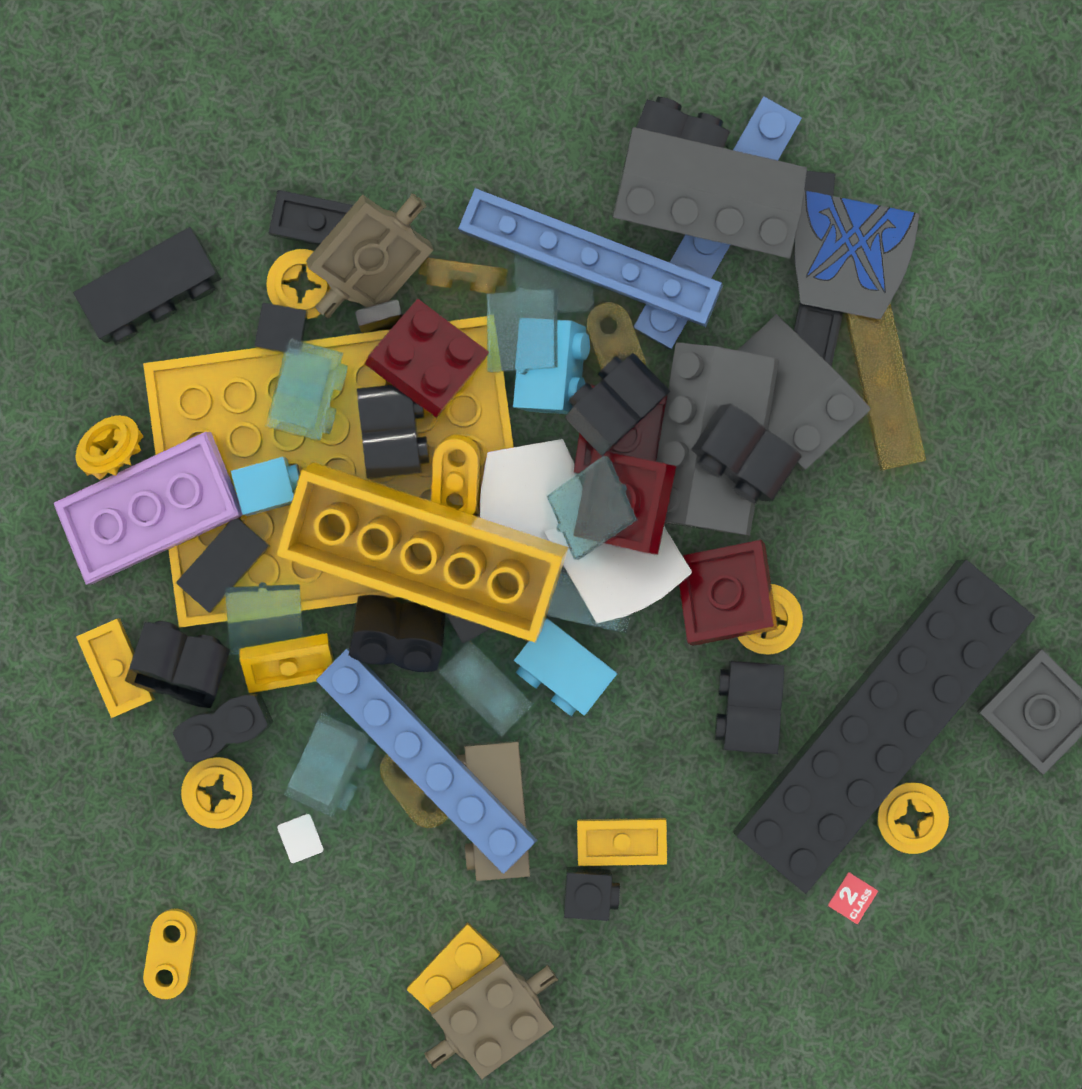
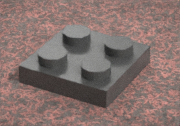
[977,649,1082,775]

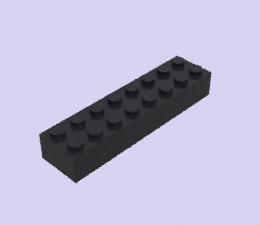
[732,559,1035,894]

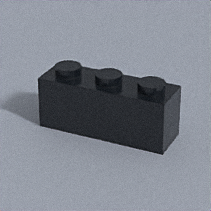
[73,227,222,345]

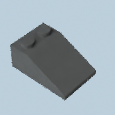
[738,314,871,471]

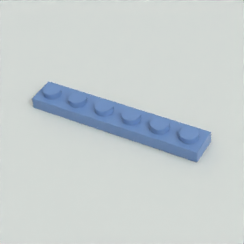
[633,96,802,350]
[458,188,723,327]
[316,648,538,874]

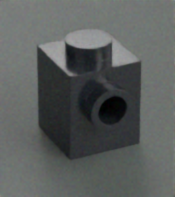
[564,867,620,921]

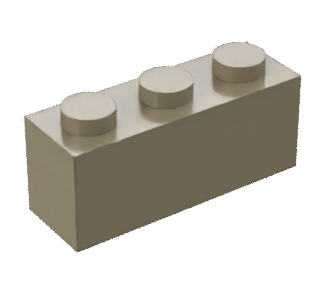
[457,739,530,881]

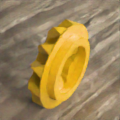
[266,249,331,319]
[76,415,143,480]
[737,584,803,655]
[181,757,252,829]
[877,783,949,854]

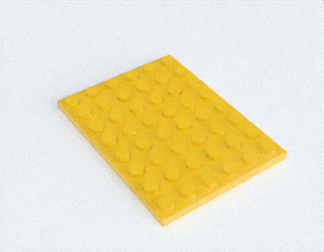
[143,315,514,628]

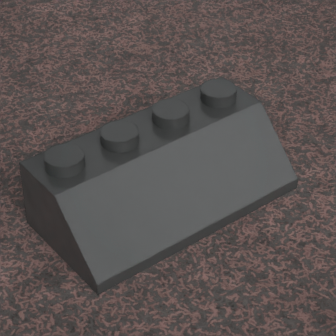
[612,127,807,258]
[656,342,779,536]

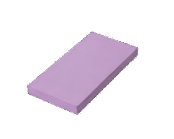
[53,432,243,585]

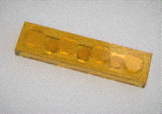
[844,303,926,471]

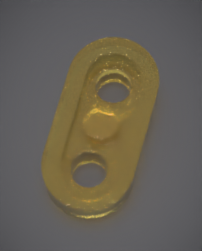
[418,258,508,294]
[586,302,646,370]
[380,754,448,828]

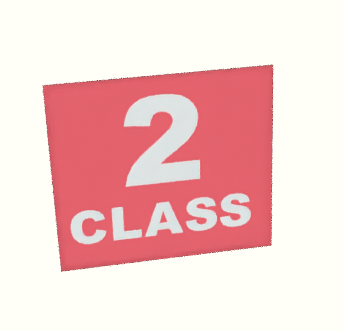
[828,872,878,925]

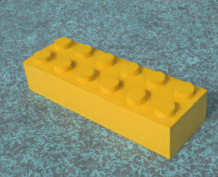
[276,462,569,643]

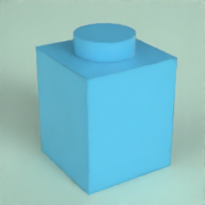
[231,457,300,516]

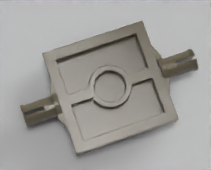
[306,193,434,318]
[424,956,558,1079]

